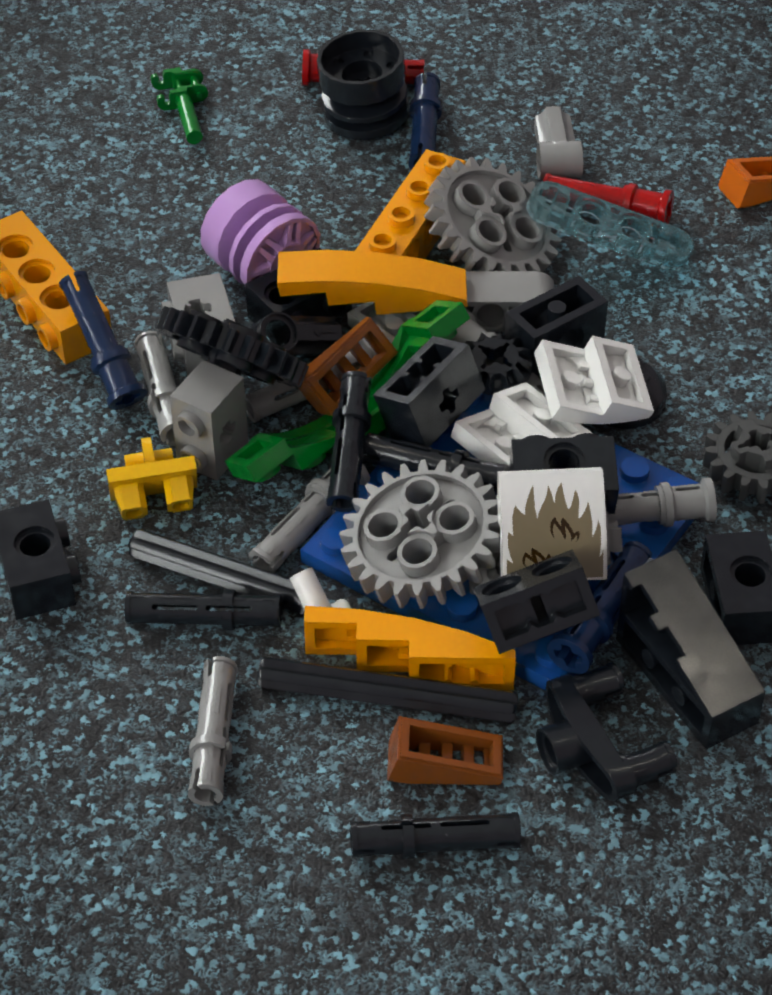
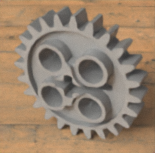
[424,157,561,272]
[339,459,500,609]

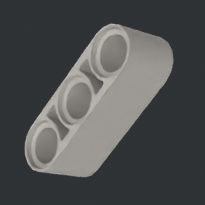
[465,271,555,332]

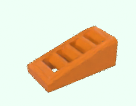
[718,156,772,208]

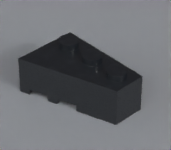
[616,549,766,749]

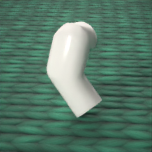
[289,567,352,610]

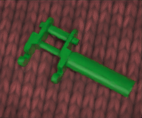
[150,67,208,144]

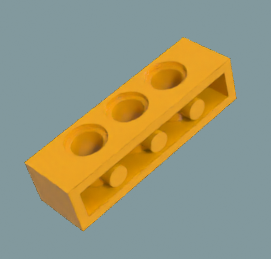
[355,149,466,259]
[0,210,112,365]

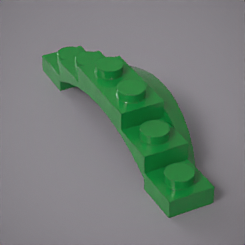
[225,300,470,483]

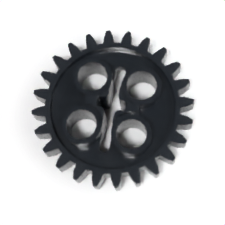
[155,306,309,388]

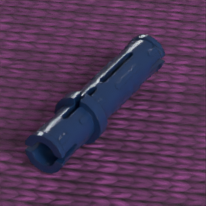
[409,72,442,170]

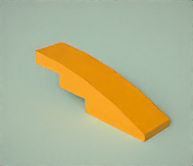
[277,250,468,315]
[304,606,516,690]

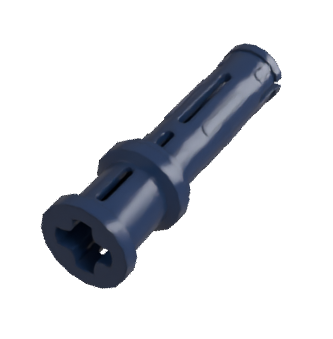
[59,271,148,410]
[547,541,653,674]

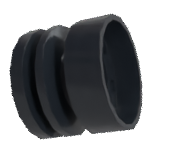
[316,29,409,140]

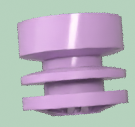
[201,179,320,288]

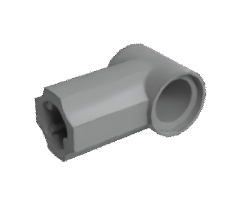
[534,106,583,180]

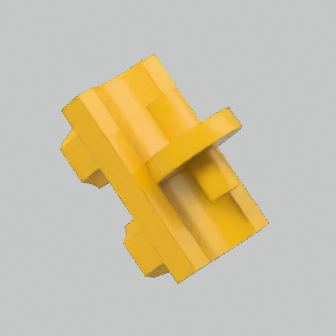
[106,437,197,520]

